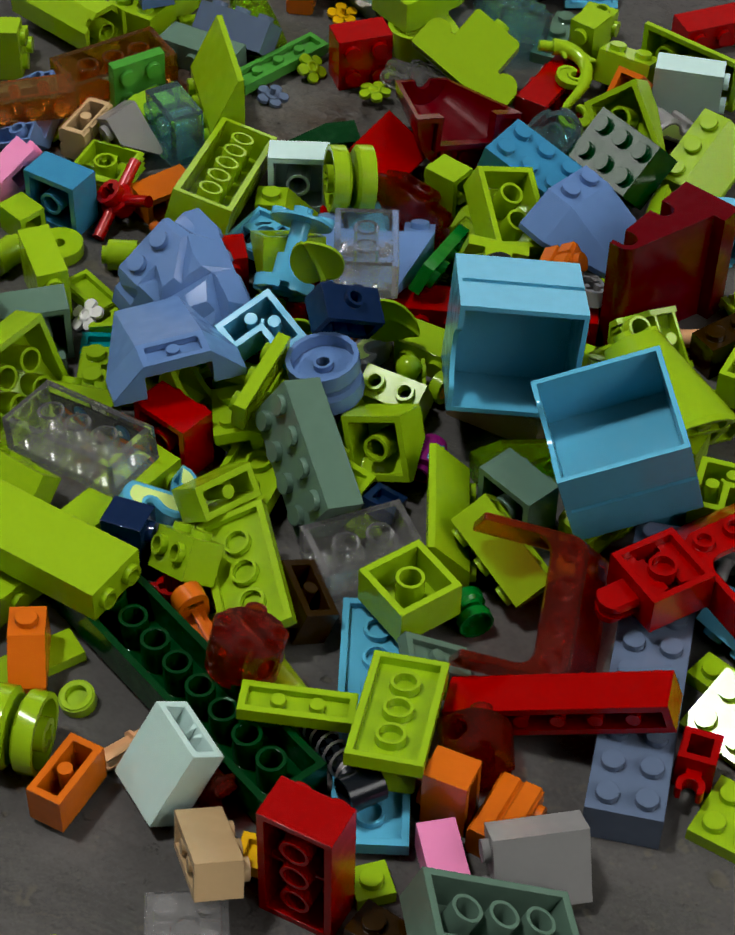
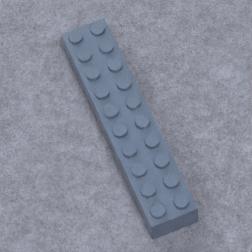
[583,522,696,850]

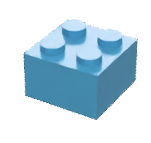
[23,151,99,235]

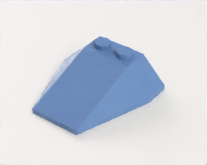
[518,165,637,279]

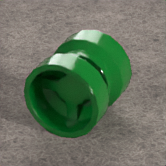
[456,586,494,638]

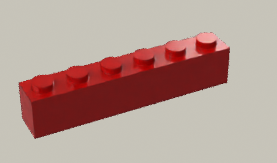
[442,670,683,737]

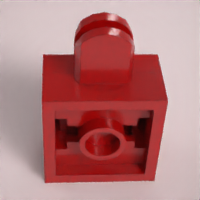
[594,527,716,633]

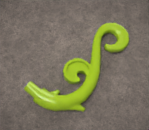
[538,38,597,132]

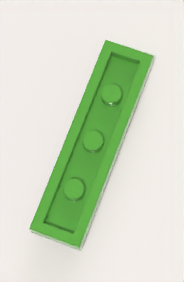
[240,32,329,96]

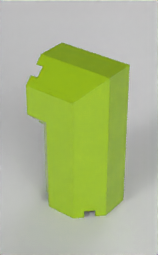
[11,0,127,60]

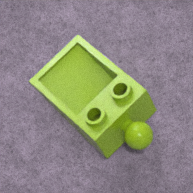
[337,354,434,447]

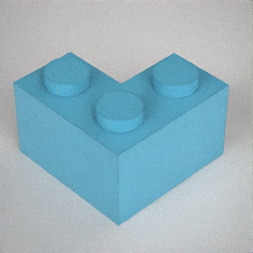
[214,288,306,371]

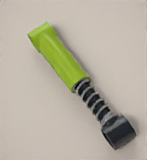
[236,634,389,812]

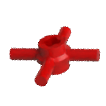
[92,157,153,241]

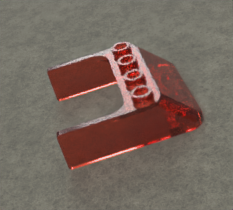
[449,512,609,676]

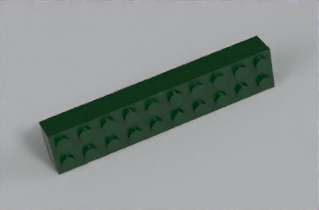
[43,574,327,823]

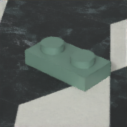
[397,631,471,682]

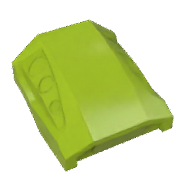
[607,305,694,367]

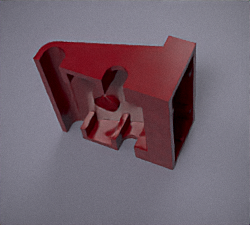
[597,182,735,345]

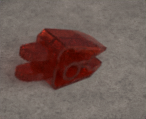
[377,170,453,234]

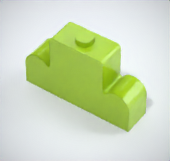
[411,9,520,106]

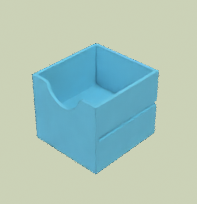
[441,253,591,418]
[530,345,704,542]

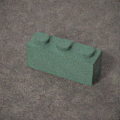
[158,21,247,71]

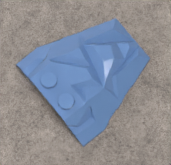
[112,208,251,328]

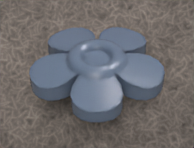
[257,84,289,108]

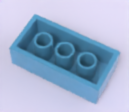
[477,119,582,198]

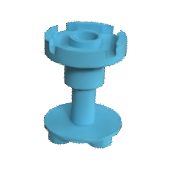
[253,205,335,304]

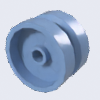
[285,332,365,416]

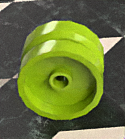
[323,144,378,213]
[0,682,59,777]

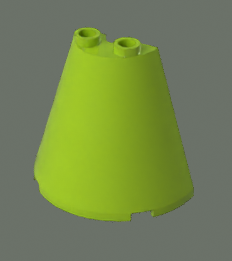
[604,325,735,445]

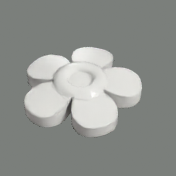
[72,298,104,332]

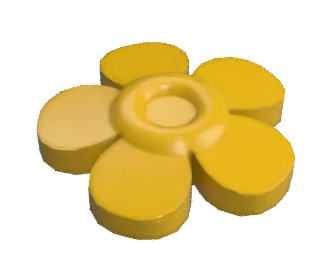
[327,2,358,24]

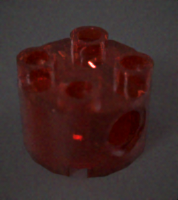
[205,602,289,689]
[436,702,515,792]

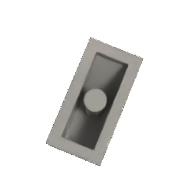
[97,100,164,155]

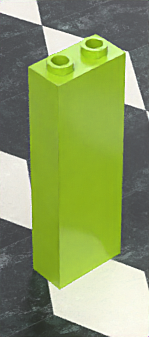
[0,479,141,621]

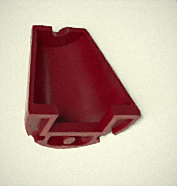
[395,78,522,170]

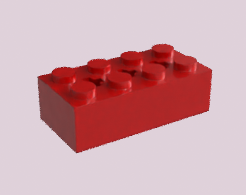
[256,775,357,935]

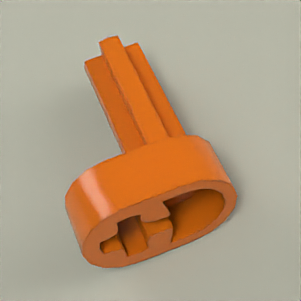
[171,581,229,658]

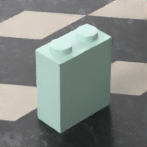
[652,52,731,122]
[114,701,224,827]

